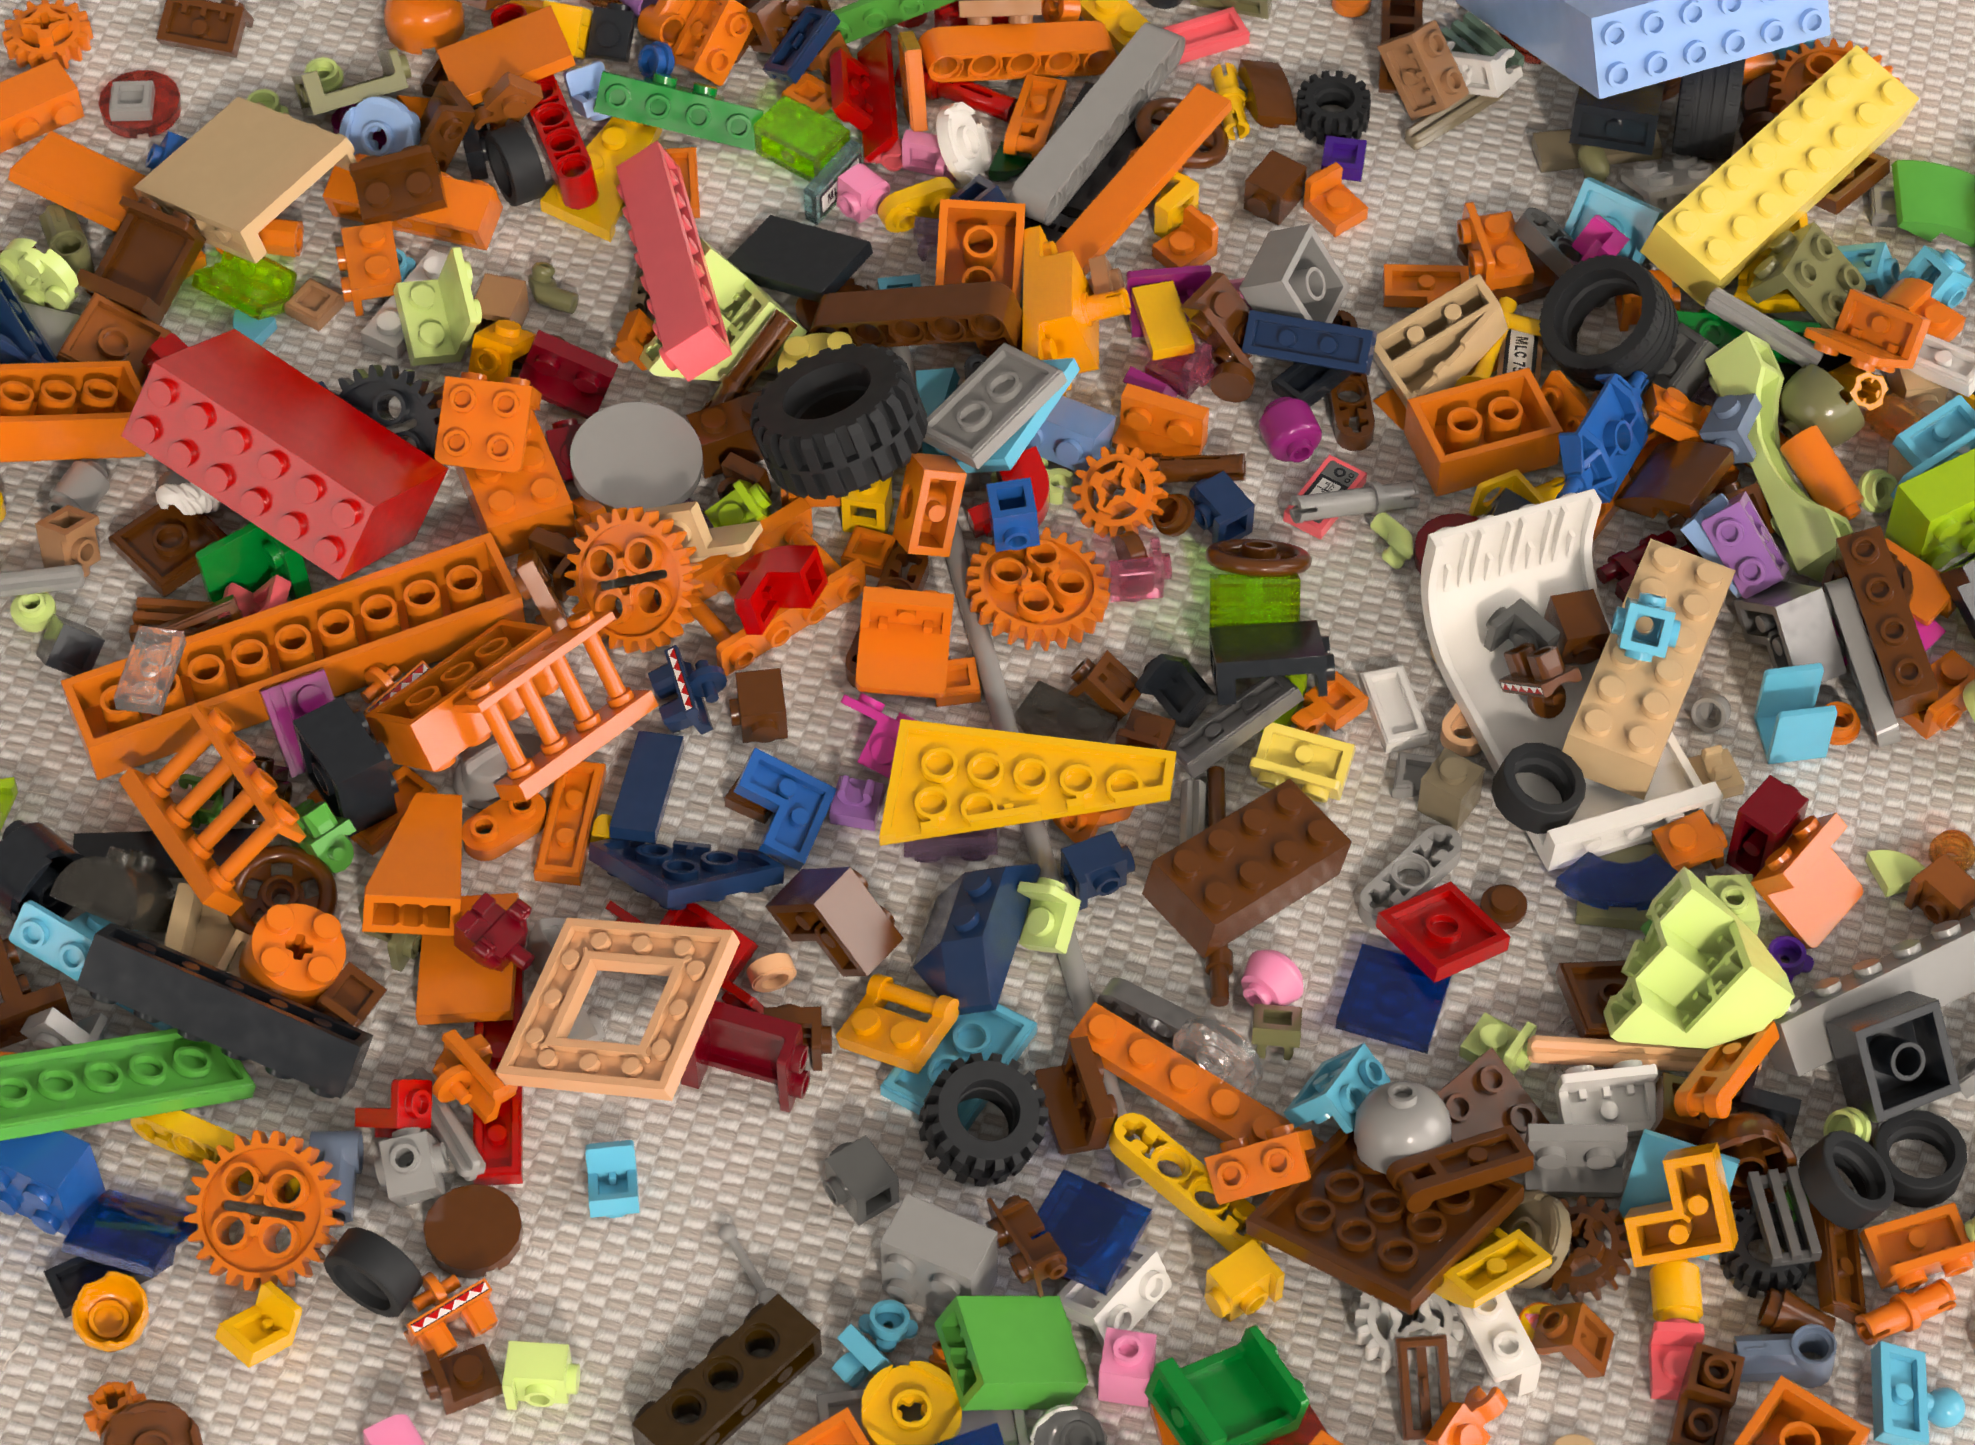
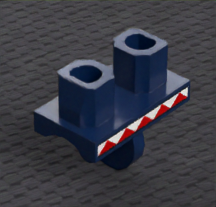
[648,645,727,735]

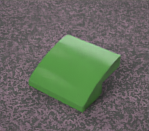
[1892,160,1975,248]

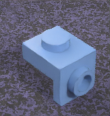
[563,60,611,121]

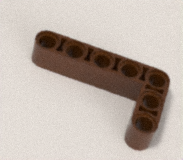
[809,281,1023,359]

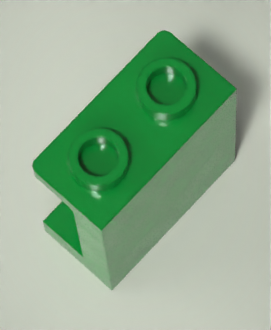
[1144,1325,1310,1445]

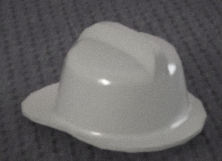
[453,734,543,810]

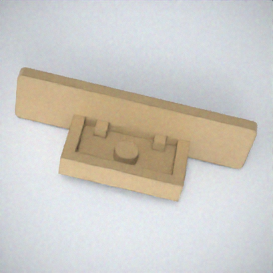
[606,501,763,570]

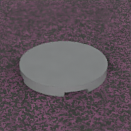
[570,402,703,514]

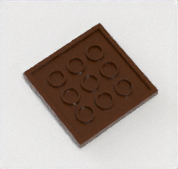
[1246,1128,1524,1315]

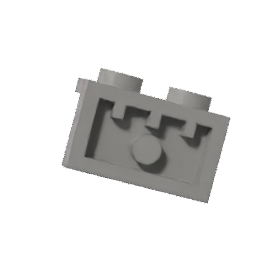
[1524,1124,1628,1198]

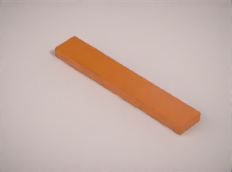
[1055,83,1232,276]

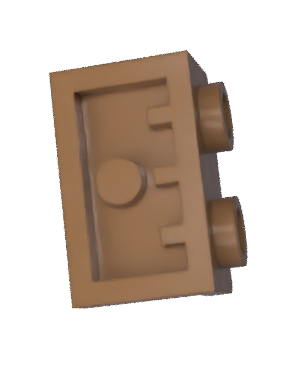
[1377,20,1469,121]

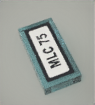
[803,139,864,225]

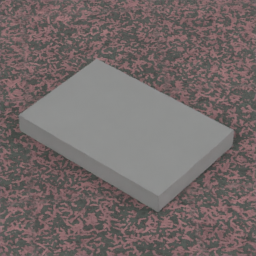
[923,343,1067,470]

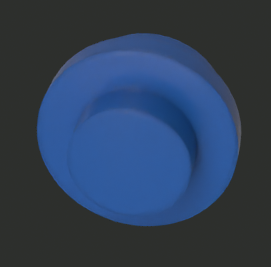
[638,41,675,79]

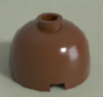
[1699,1111,1798,1210]

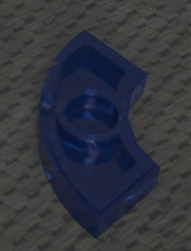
[1555,851,1678,911]

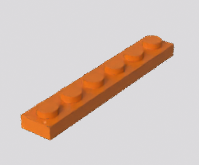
[1067,1002,1325,1160]

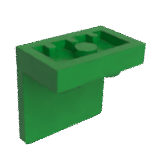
[195,522,313,602]

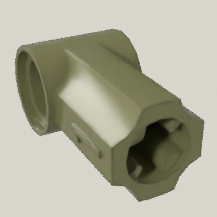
[39,203,95,276]

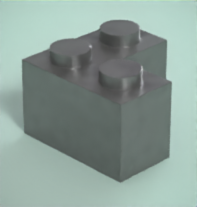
[1733,581,1847,683]

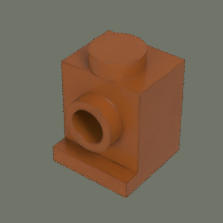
[1904,854,1975,924]

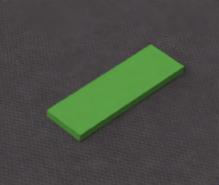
[0,1028,256,1141]

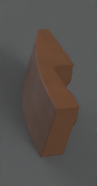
[1237,59,1297,128]
[1667,1342,1745,1445]

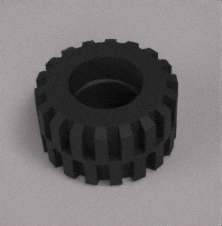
[918,1053,1049,1186]

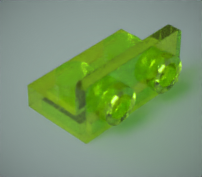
[191,251,297,320]

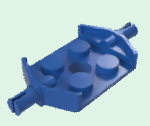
[1556,371,1649,503]

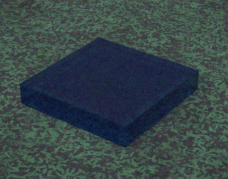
[1335,943,1453,1054]
[1031,1169,1152,1295]

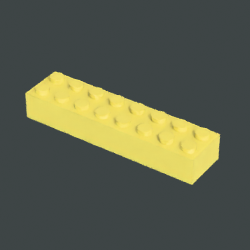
[1640,45,1920,307]

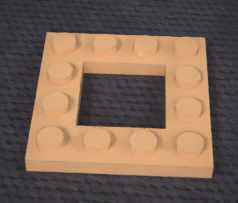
[496,917,740,1101]

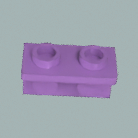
[1701,491,1790,599]

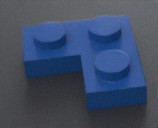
[733,748,837,871]

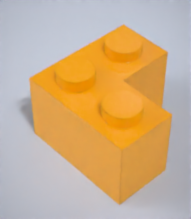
[1624,1142,1739,1268]

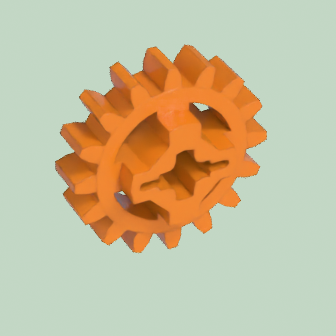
[2,0,93,70]
[1071,443,1168,540]

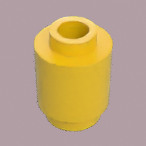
[1649,1259,1703,1323]

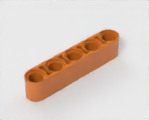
[918,21,1117,82]

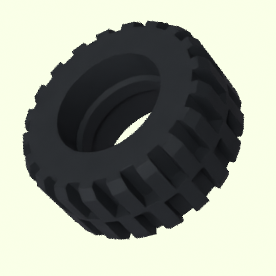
[750,343,928,499]

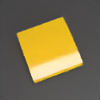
[1434,1227,1552,1308]

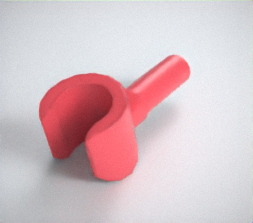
[848,139,903,171]

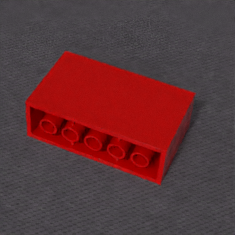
[121,329,448,581]

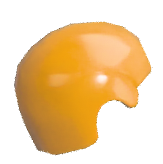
[71,1271,149,1352]

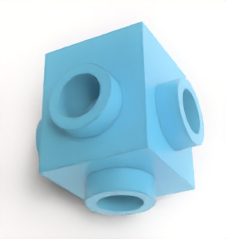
[1897,245,1974,308]
[1610,592,1681,662]

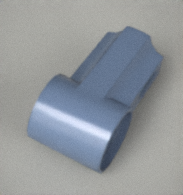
[309,1130,364,1228]
[1733,1324,1837,1388]

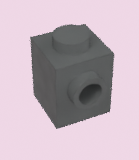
[823,1135,899,1226]

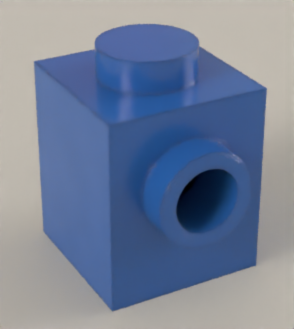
[986,477,1040,552]

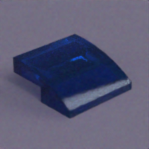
[61,1189,197,1278]

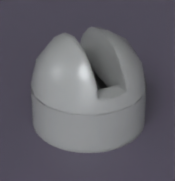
[1691,693,1731,732]

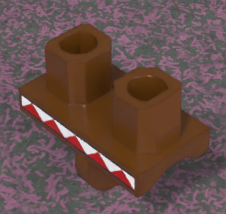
[1499,643,1583,719]

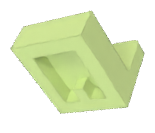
[1017,877,1081,954]
[1459,1012,1537,1075]

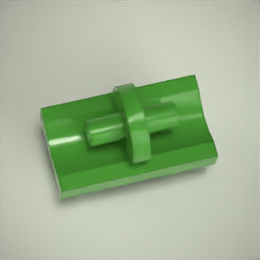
[289,799,357,873]

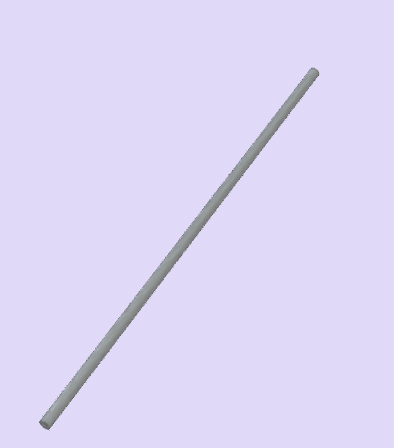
[888,346,1146,1190]

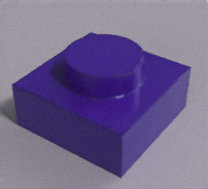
[1321,136,1367,182]

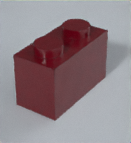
[1726,775,1809,879]

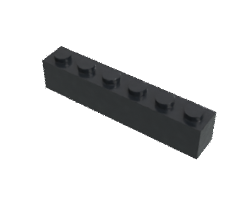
[77,923,374,1099]

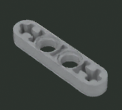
[1824,577,1901,748]

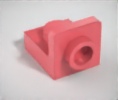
[1648,1318,1705,1400]

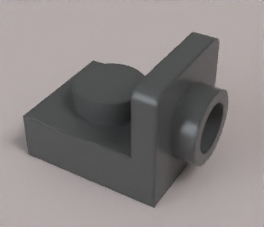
[1484,598,1561,652]

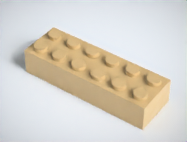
[1562,538,1736,800]

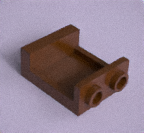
[77,196,206,325]

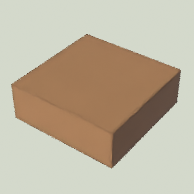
[284,278,345,332]

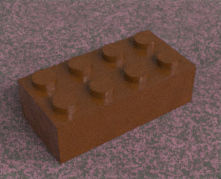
[1142,779,1352,959]

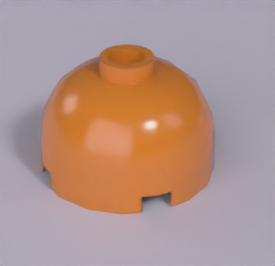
[384,0,465,55]

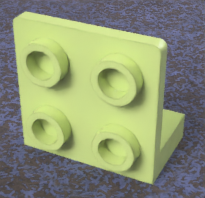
[393,247,482,366]

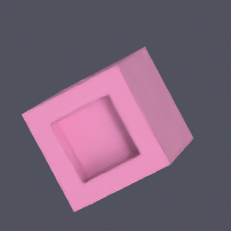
[1098,1327,1157,1408]

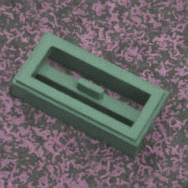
[1441,12,1525,68]

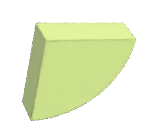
[1865,850,1925,897]

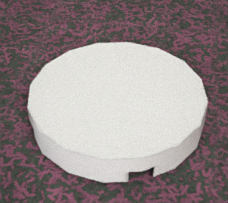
[936,102,992,185]

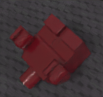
[454,892,535,972]

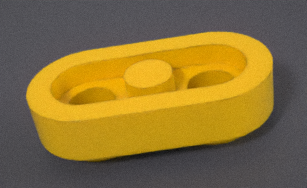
[877,177,958,233]

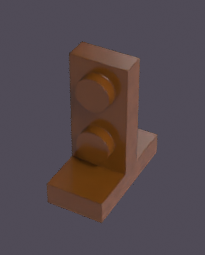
[0,936,74,1049]

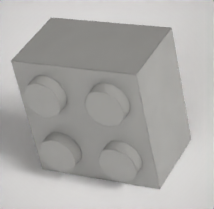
[1239,224,1350,324]
[880,1193,998,1318]

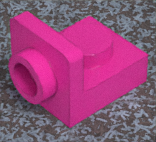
[1572,215,1630,261]

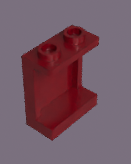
[681,1001,811,1113]

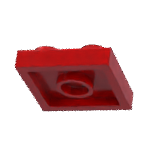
[1375,881,1511,983]

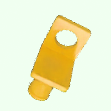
[1469,469,1565,517]

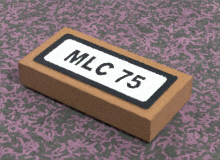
[1497,329,1543,385]

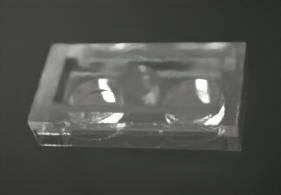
[113,625,186,715]

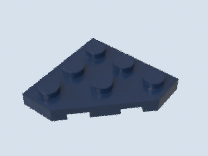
[589,838,785,910]

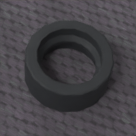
[485,122,546,206]
[1491,743,1586,834]
[1872,1110,1967,1208]
[1798,1130,1895,1230]
[323,1227,423,1318]

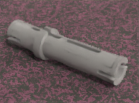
[1289,480,1420,523]

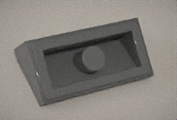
[1640,323,1720,404]

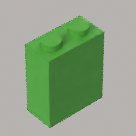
[934,1296,1088,1411]

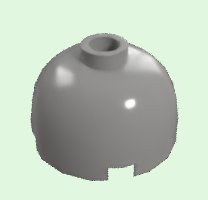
[1354,1081,1452,1174]

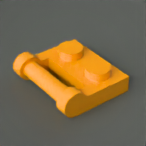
[835,973,959,1074]

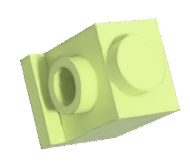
[502,1341,580,1410]

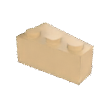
[1373,274,1508,409]

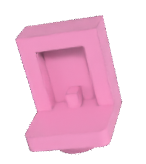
[902,129,956,182]

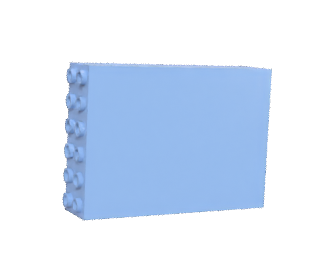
[1456,0,1831,99]

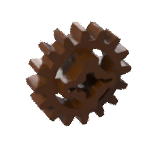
[1540,1195,1632,1302]

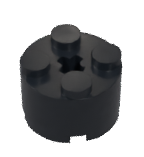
[0,820,89,922]

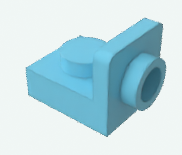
[1837,242,1900,298]

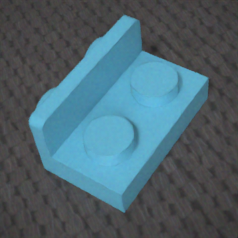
[1284,1043,1390,1134]

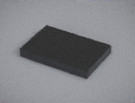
[727,215,873,303]

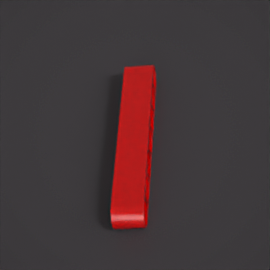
[490,3,599,209]

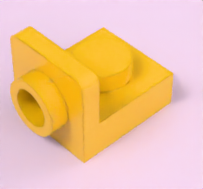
[1153,172,1199,238]

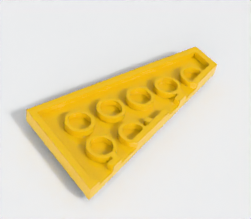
[879,719,1176,846]

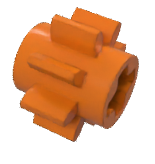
[83,1381,147,1439]

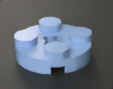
[339,96,421,156]

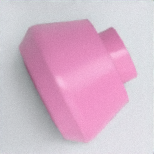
[1241,949,1303,1007]

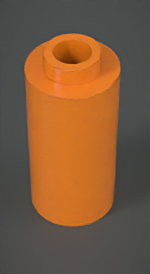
[1780,425,1865,521]

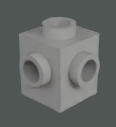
[375,1127,449,1207]

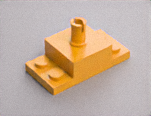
[1022,226,1131,397]

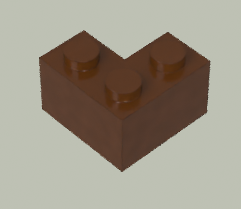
[765,867,904,977]

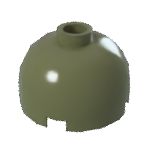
[1779,363,1865,449]

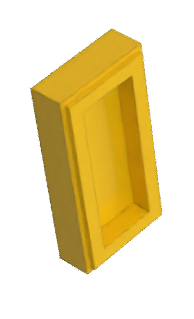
[1131,280,1195,361]

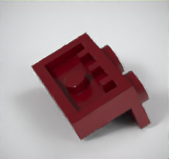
[518,329,619,419]

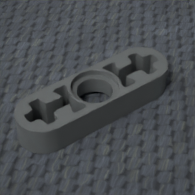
[1514,208,1609,308]

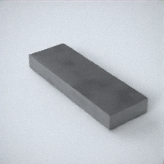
[1167,675,1304,779]

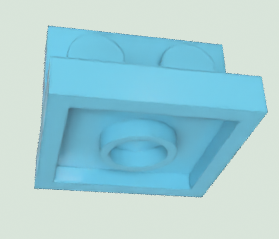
[1564,177,1665,265]

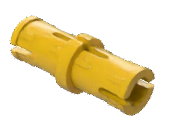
[1211,63,1250,140]

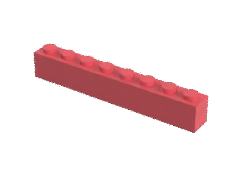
[616,141,732,382]

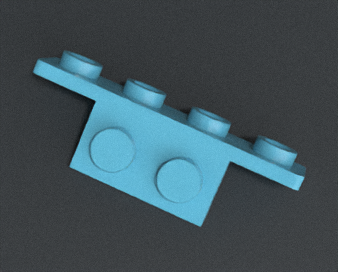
[1891,394,1975,499]
[9,900,173,1030]

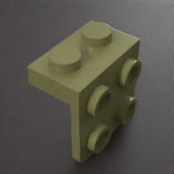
[1746,222,1866,329]

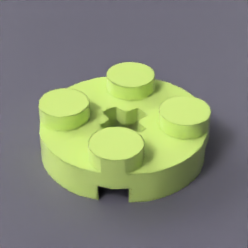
[0,238,79,311]

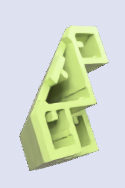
[639,238,807,382]
[1603,867,1795,1049]

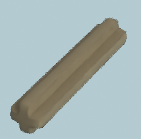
[1404,93,1505,150]

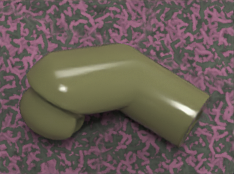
[1577,145,1610,183]
[528,262,579,314]

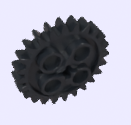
[329,365,445,466]

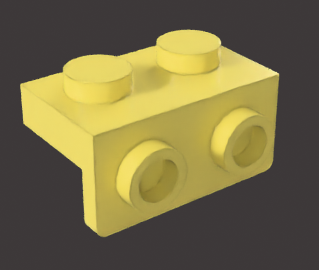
[1249,722,1356,803]

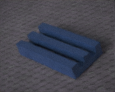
[763,6,841,84]

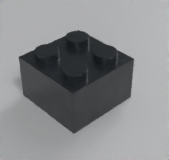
[292,696,399,838]
[1826,991,1961,1123]

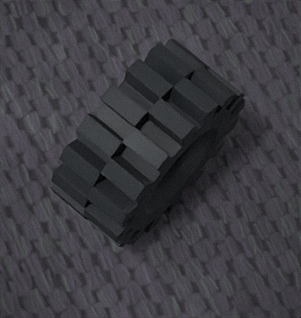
[1296,70,1371,146]
[1719,1203,1811,1299]

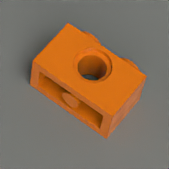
[892,453,967,557]

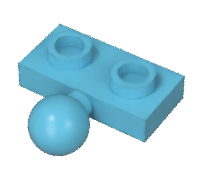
[1871,1341,1966,1445]

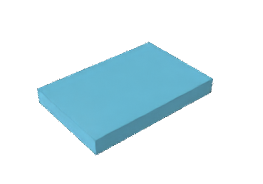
[880,1003,1037,1131]

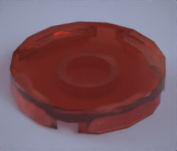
[98,70,182,139]

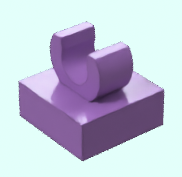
[829,775,885,831]

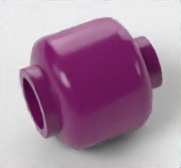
[1259,397,1322,462]

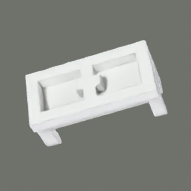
[1446,41,1523,98]

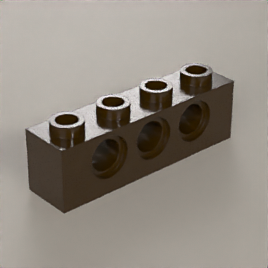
[632,1293,822,1445]

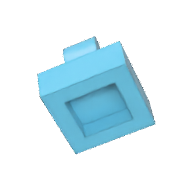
[832,1324,896,1389]

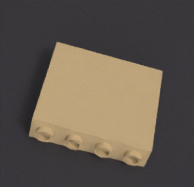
[133,97,357,264]

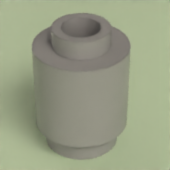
[47,460,110,514]

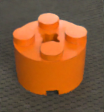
[239,903,346,1007]

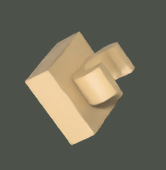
[1688,744,1745,799]

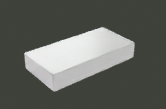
[1359,664,1430,754]

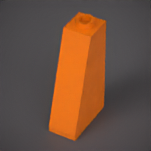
[362,793,462,936]

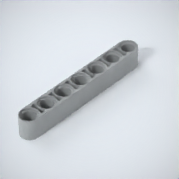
[1008,22,1186,225]

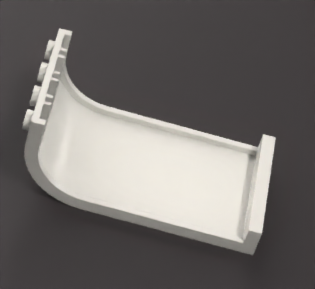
[1420,489,1723,872]

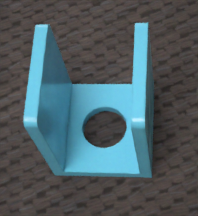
[1754,663,1838,764]

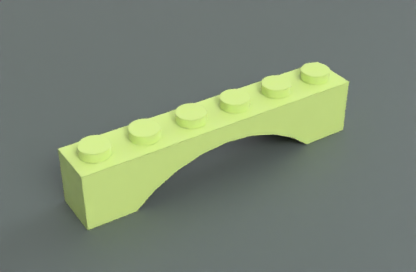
[1705,331,1854,583]

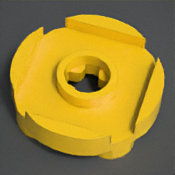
[862,1361,962,1445]

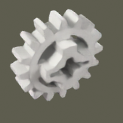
[1354,1292,1464,1373]

